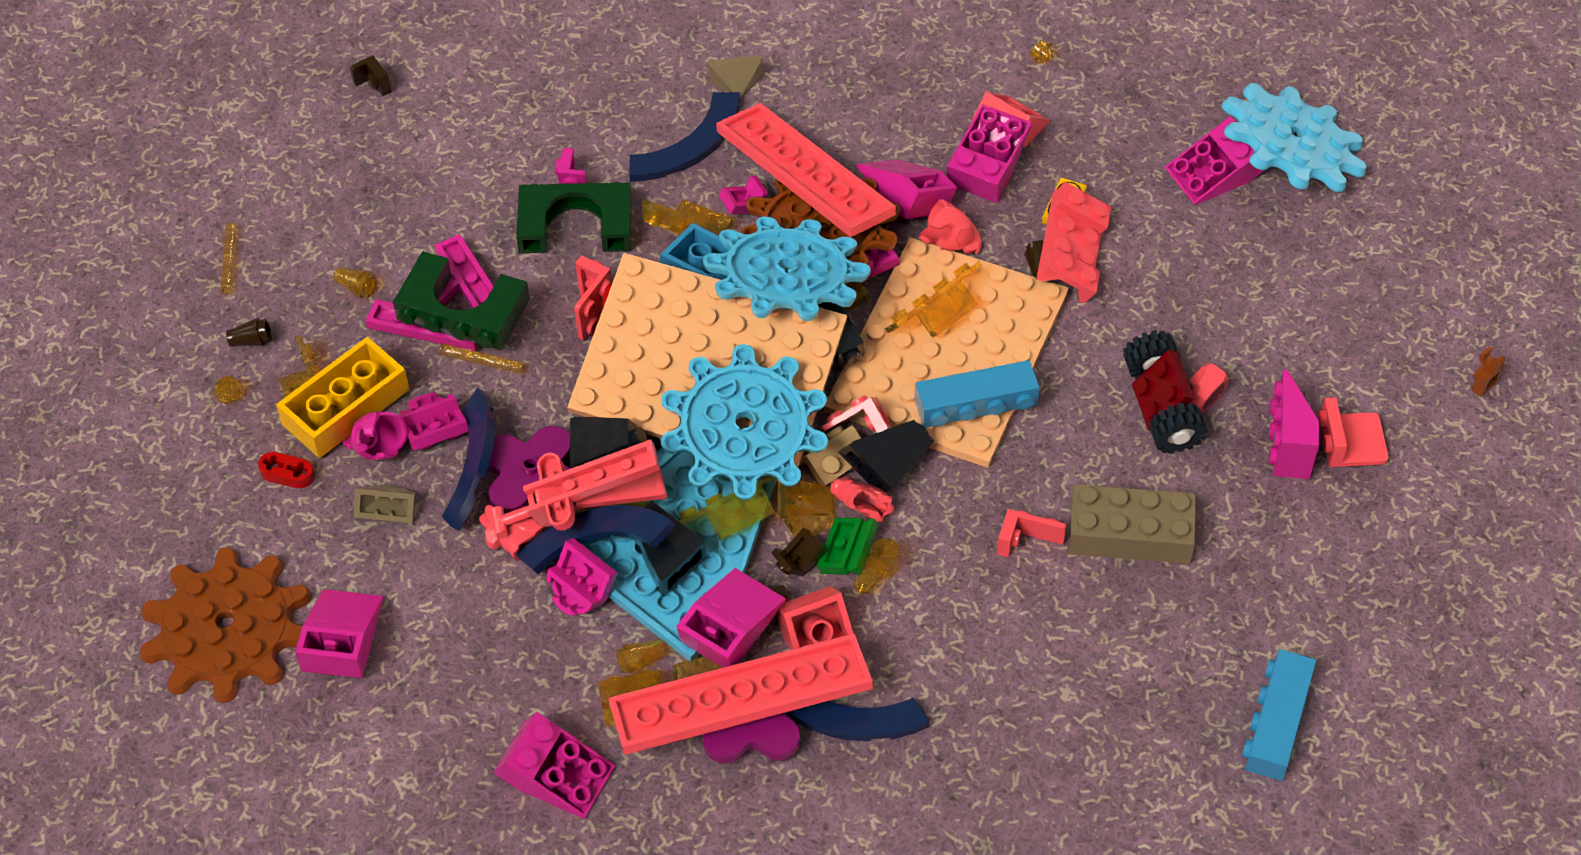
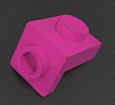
[555,148,587,184]
[718,175,768,215]

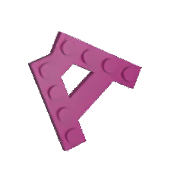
[365,234,494,351]

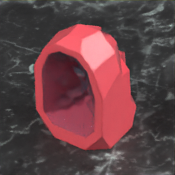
[1189,363,1229,413]

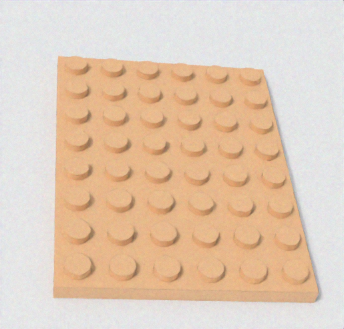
[824,237,1069,468]
[567,253,847,468]

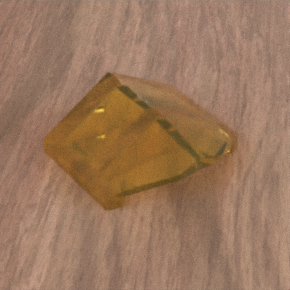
[778,480,834,536]

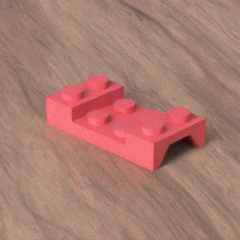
[1036,182,1111,303]

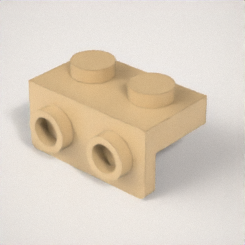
[800,425,861,487]

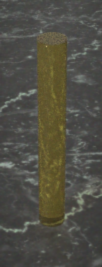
[220,222,237,294]
[440,343,525,374]

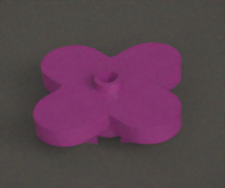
[488,426,571,514]
[703,713,800,763]

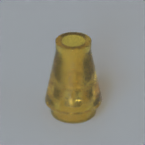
[333,267,377,298]
[616,639,665,674]

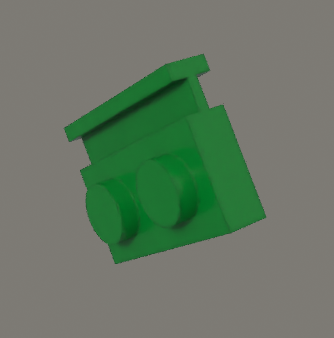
[817,518,878,575]

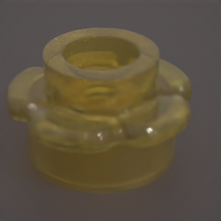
[1029,39,1054,64]
[214,376,243,404]

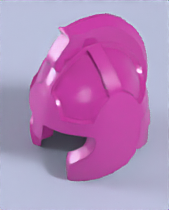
[342,411,407,460]

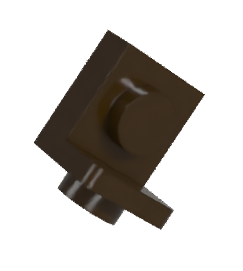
[350,55,392,96]

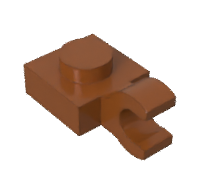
[1472,346,1505,397]

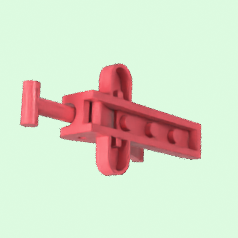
[491,439,667,538]

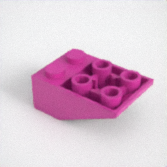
[947,104,1032,203]
[1164,116,1265,205]
[856,159,958,219]
[1268,369,1319,479]
[676,568,786,668]
[295,589,384,679]
[493,712,615,819]

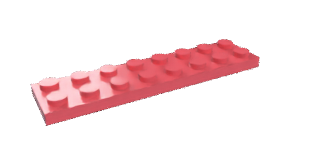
[716,103,896,237]
[608,634,873,755]

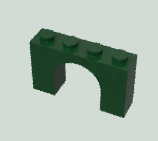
[516,182,632,254]
[393,251,530,351]

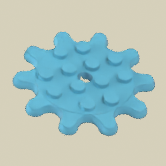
[1222,83,1366,192]
[703,216,871,321]
[661,344,828,501]

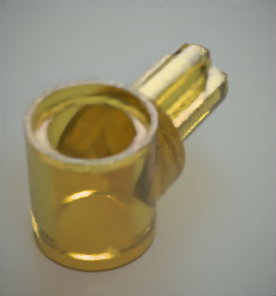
[854,538,900,594]

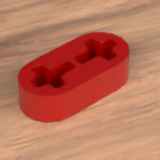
[258,452,315,489]

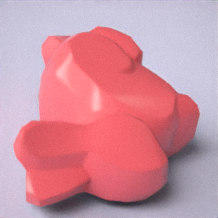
[830,476,895,522]
[479,505,547,561]

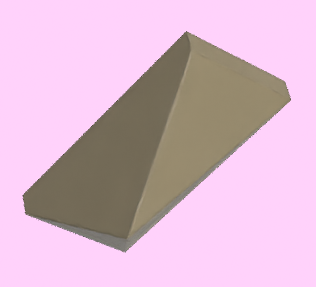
[708,55,763,98]
[353,484,416,524]

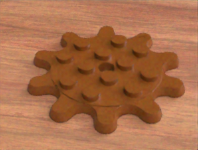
[741,178,900,265]
[139,548,311,703]

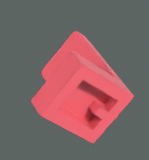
[821,395,893,432]
[997,509,1067,557]

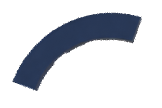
[629,92,740,182]
[442,387,496,531]
[516,505,676,574]
[785,697,930,742]

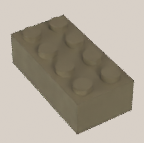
[1068,484,1195,564]

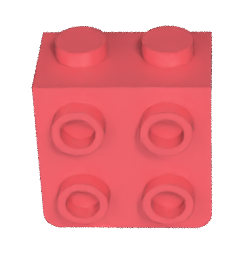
[574,255,613,341]
[1317,398,1389,467]

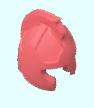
[918,199,982,254]

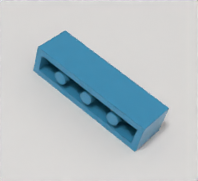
[914,360,1039,427]
[1242,649,1316,781]

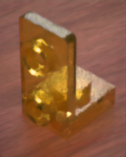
[279,335,320,397]

